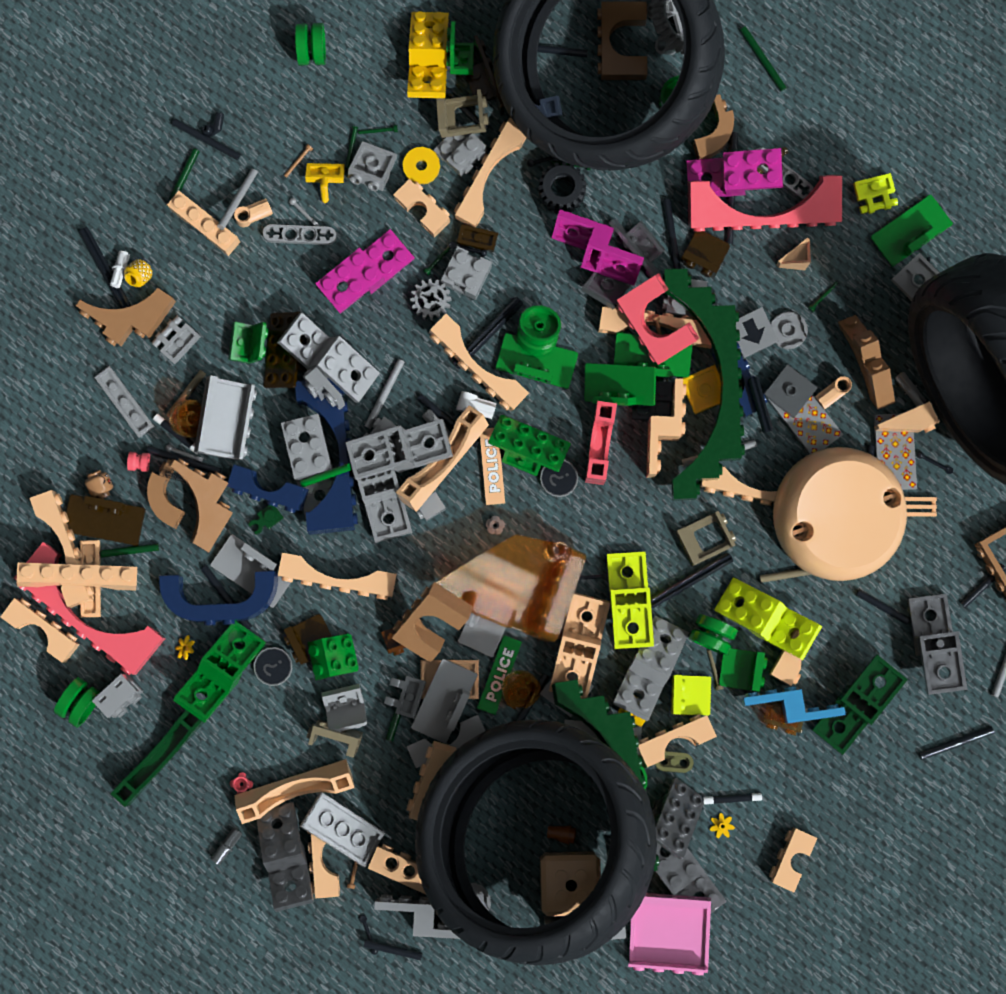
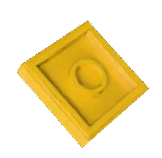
[682,365,721,415]

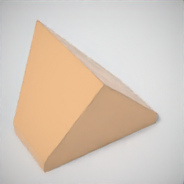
[776,238,811,270]

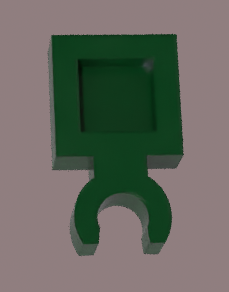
[248,505,284,535]

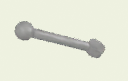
[289,198,319,226]
[165,444,203,462]

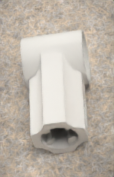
[456,391,496,420]

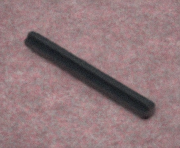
[79,227,131,309]
[452,297,523,369]
[651,553,733,608]

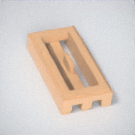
[905,497,937,517]

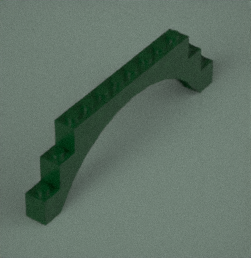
[663,269,745,501]
[552,679,659,871]

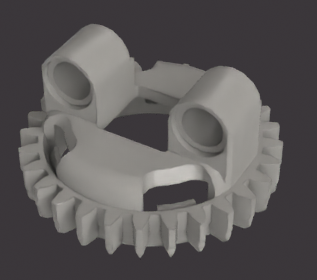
[647,0,684,55]

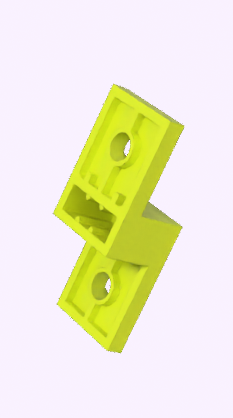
[607,552,654,649]
[714,577,822,660]

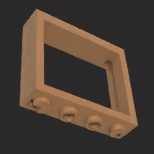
[974,526,1006,602]

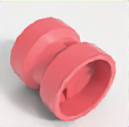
[127,452,150,472]

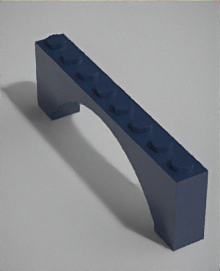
[295,378,358,535]

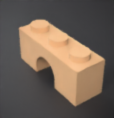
[393,179,450,238]
[769,827,817,892]

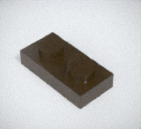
[457,224,498,252]

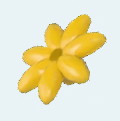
[175,635,195,660]
[710,813,735,838]

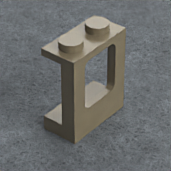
[436,89,489,138]
[676,511,736,567]
[307,720,363,758]

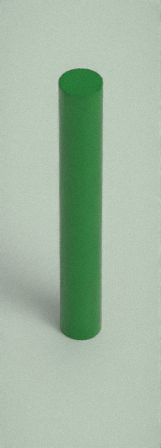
[300,463,352,487]

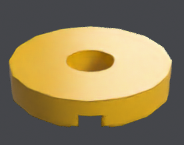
[403,147,440,184]

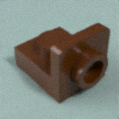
[381,628,406,656]

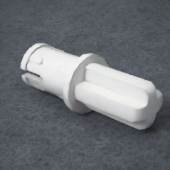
[110,251,130,288]

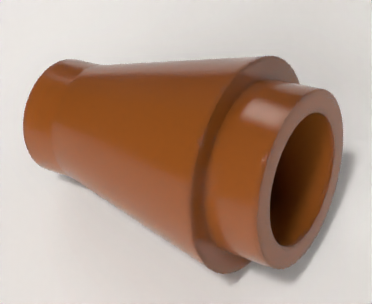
[547,825,576,845]

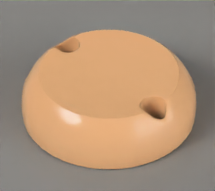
[773,447,907,581]

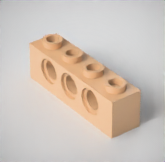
[368,844,426,894]

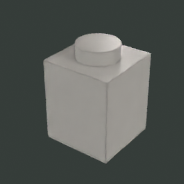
[416,492,446,521]

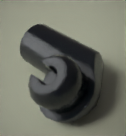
[202,112,224,137]

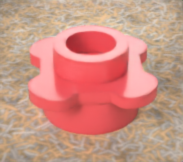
[230,772,253,794]

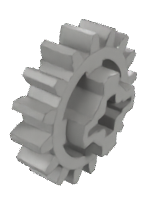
[410,279,452,321]

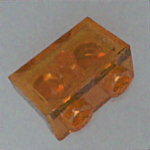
[762,702,806,736]

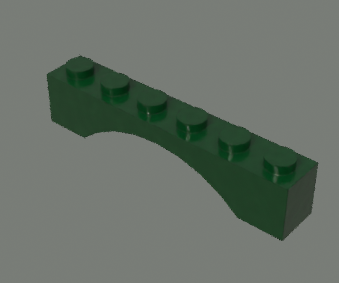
[111,710,204,807]

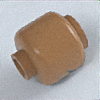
[85,470,113,499]

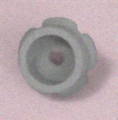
[486,516,505,535]

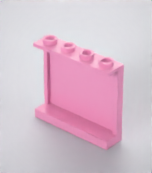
[628,893,711,975]

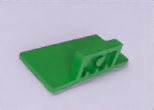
[870,195,953,267]
[496,333,578,389]
[614,333,692,378]
[584,363,656,406]
[488,415,571,476]

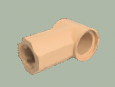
[234,198,273,227]
[815,376,852,410]

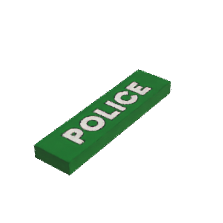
[477,636,522,715]

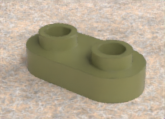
[655,751,694,773]

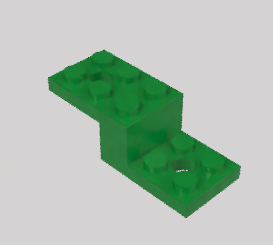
[173,621,266,723]

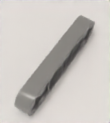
[756,147,813,200]
[263,224,337,245]

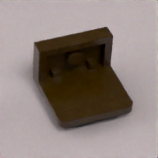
[680,231,730,278]
[283,614,332,665]

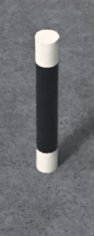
[153,414,199,455]
[703,793,762,805]

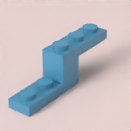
[742,686,846,724]

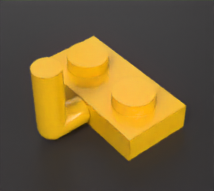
[305,163,345,203]

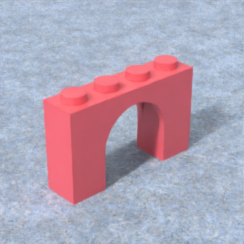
[617,273,699,365]
[585,401,617,485]

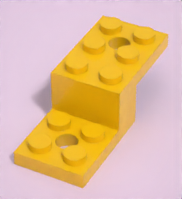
[407,11,449,98]

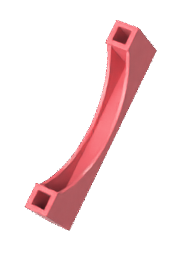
[688,175,842,231]
[14,542,166,675]

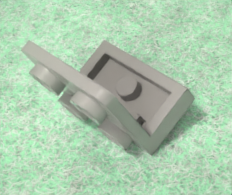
[321,684,367,732]

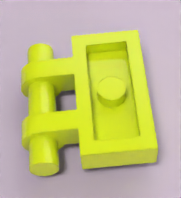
[853,173,898,214]

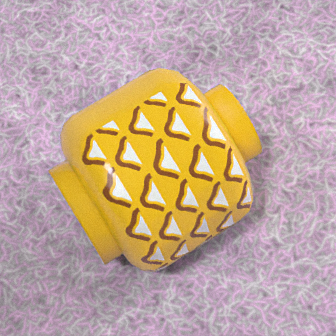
[124,259,152,287]

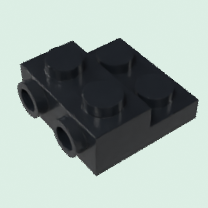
[632,378,673,421]

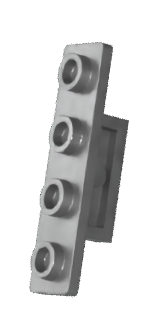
[609,219,665,278]

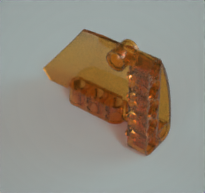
[431,535,586,642]

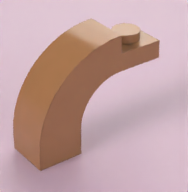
[693,94,734,160]
[147,459,185,529]

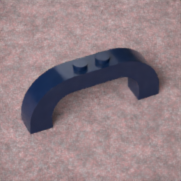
[159,571,278,626]

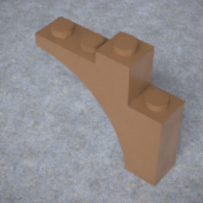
[76,288,176,346]
[838,315,895,410]
[168,458,233,552]

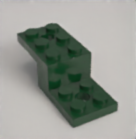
[812,655,908,755]

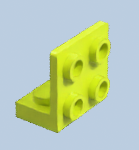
[671,675,711,715]

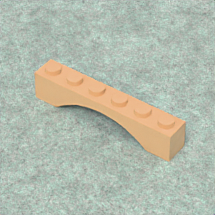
[454,118,526,227]
[598,306,712,349]
[429,314,529,411]
[396,406,489,512]
[700,467,777,506]
[30,490,94,608]
[278,553,397,600]
[16,562,137,591]
[234,759,354,824]

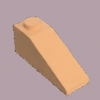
[874,401,939,433]
[769,630,801,686]

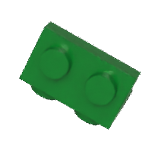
[446,21,474,75]
[228,322,268,364]
[307,634,359,680]
[719,648,767,692]

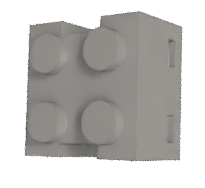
[441,246,492,300]
[92,674,144,718]

